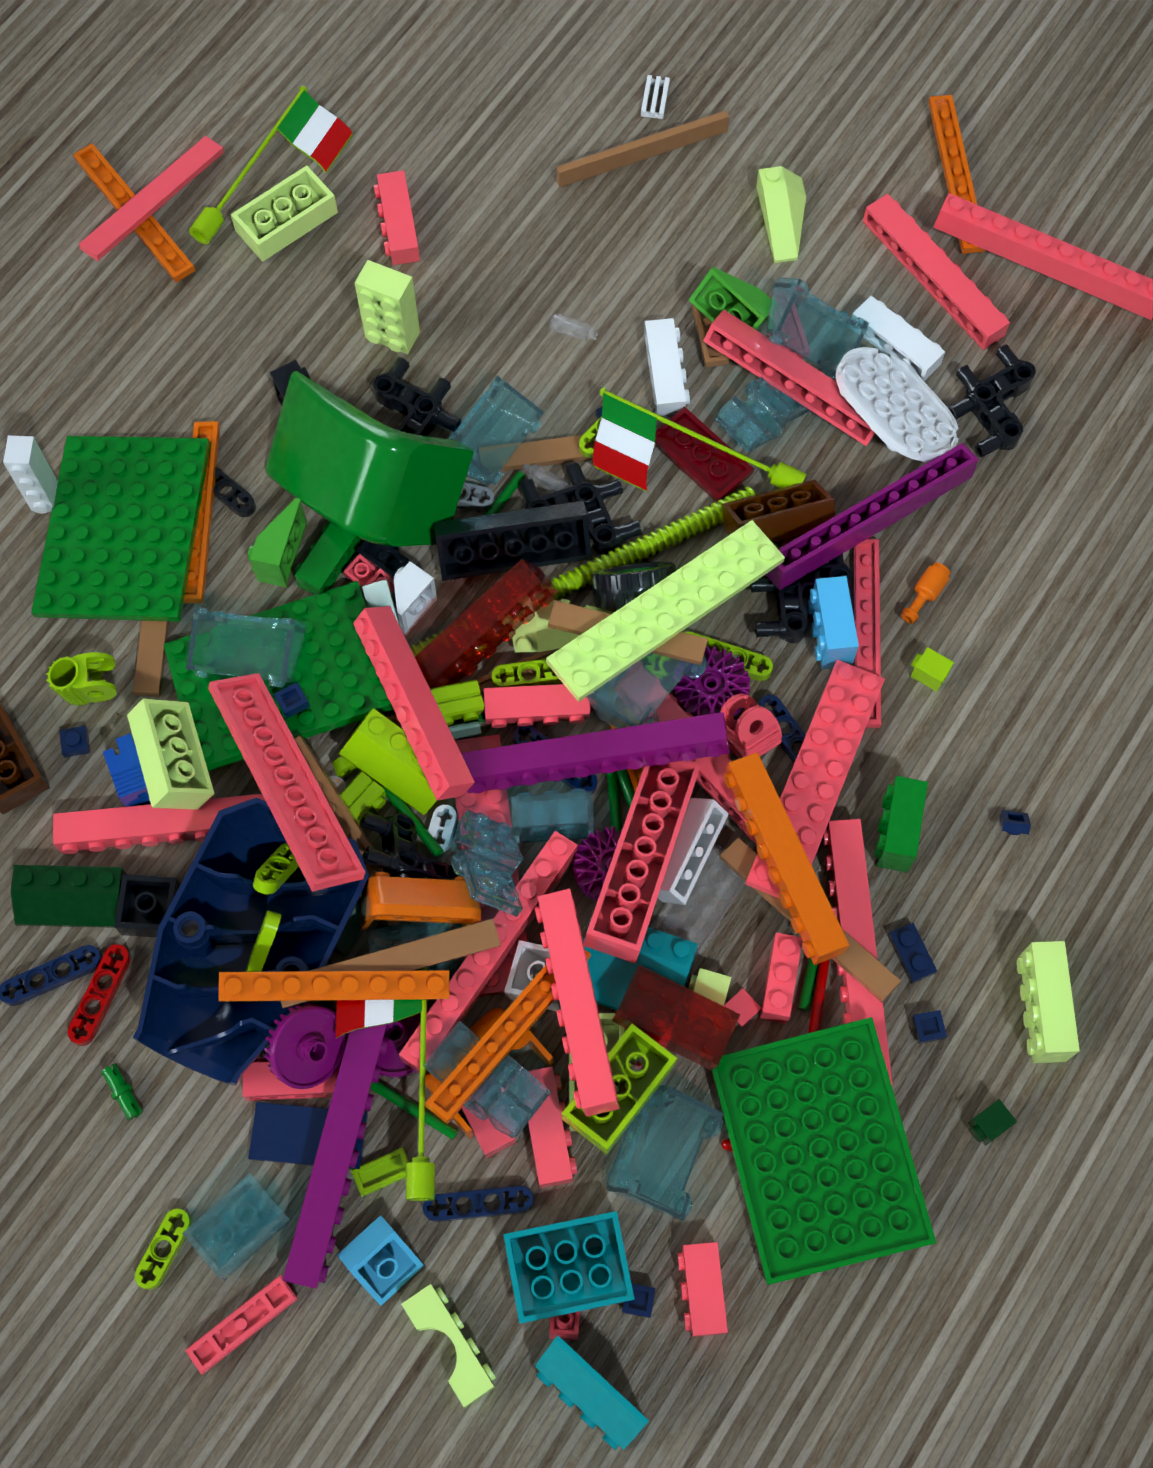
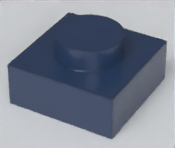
[274,682,310,718]
[59,726,90,758]
[1000,810,1031,835]
[912,1010,947,1044]
[622,1283,655,1318]

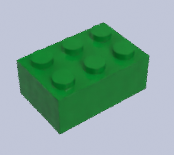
[873,776,928,873]

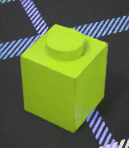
[910,647,955,692]

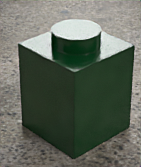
[968,1099,1017,1146]

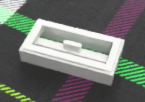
[641,75,670,119]

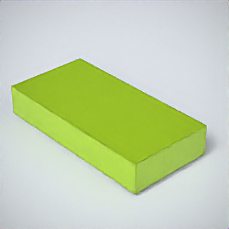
[351,1147,410,1197]

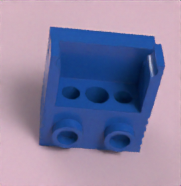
[103,733,151,807]

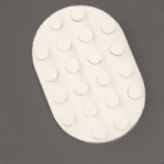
[836,347,959,463]

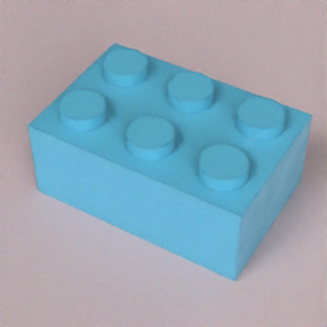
[807,576,859,670]

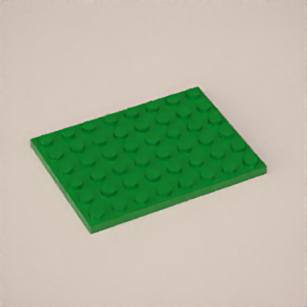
[31,436,211,622]
[163,581,394,771]
[709,1017,936,1285]

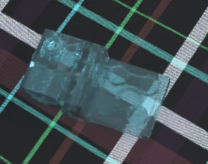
[715,377,811,453]
[451,810,523,917]
[422,1021,551,1138]

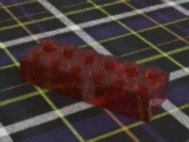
[415,559,558,689]

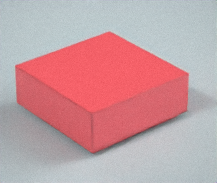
[723,988,762,1028]

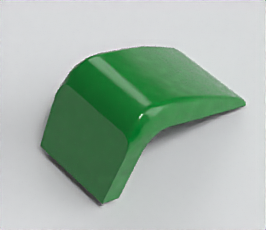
[265,371,474,547]

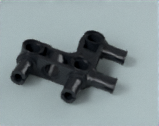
[948,344,1036,458]
[373,357,462,436]
[520,463,642,555]
[750,547,852,643]
[359,811,466,880]

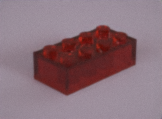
[611,965,741,1071]

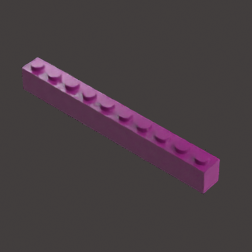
[765,443,979,590]
[461,712,730,793]
[283,1023,394,1289]

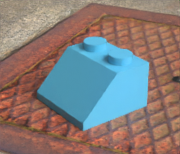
[337,1215,424,1306]

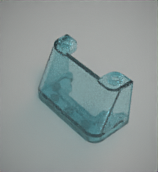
[766,277,869,378]
[448,375,544,486]
[186,607,307,688]
[587,653,708,728]
[606,1085,724,1221]

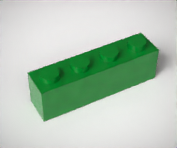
[294,523,363,595]

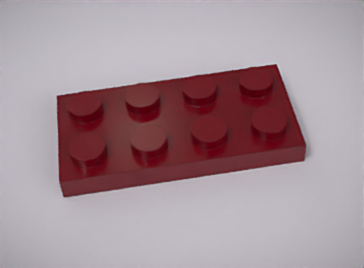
[655,407,754,502]

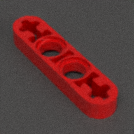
[67,944,131,1046]

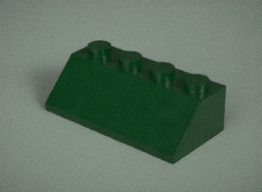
[11,865,127,928]

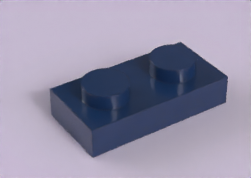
[888,923,937,984]

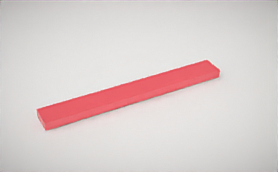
[79,136,224,261]
[853,539,881,728]

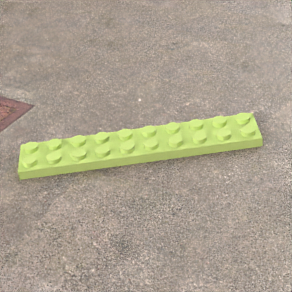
[546,520,785,702]

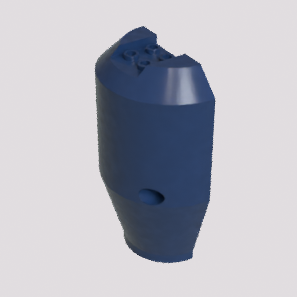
[133,798,369,1086]

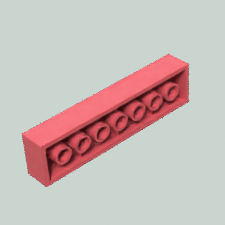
[584,761,701,964]

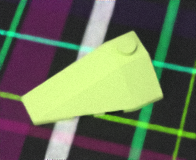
[756,166,806,263]
[511,592,614,652]

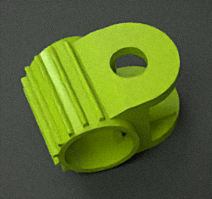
[46,652,117,707]

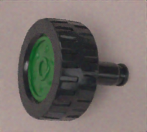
[591,561,676,610]

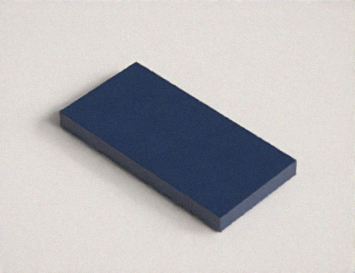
[248,1102,368,1169]

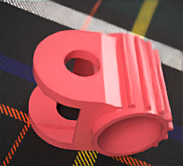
[720,694,782,759]

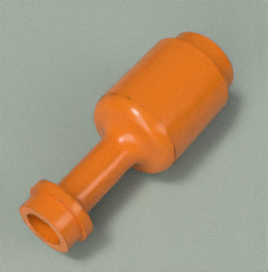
[901,562,951,624]

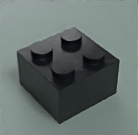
[114,874,181,937]

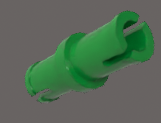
[101,1063,144,1121]

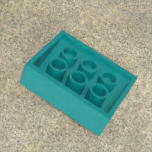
[583,915,698,1029]
[503,1211,635,1324]
[535,1335,649,1450]

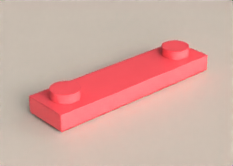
[185,1275,298,1375]

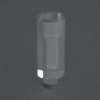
[549,313,598,341]
[522,463,570,493]

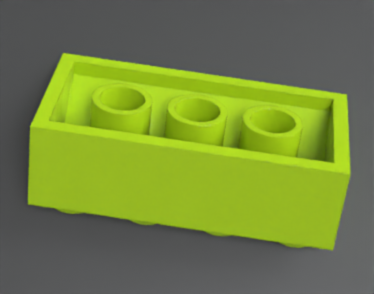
[338,708,437,816]

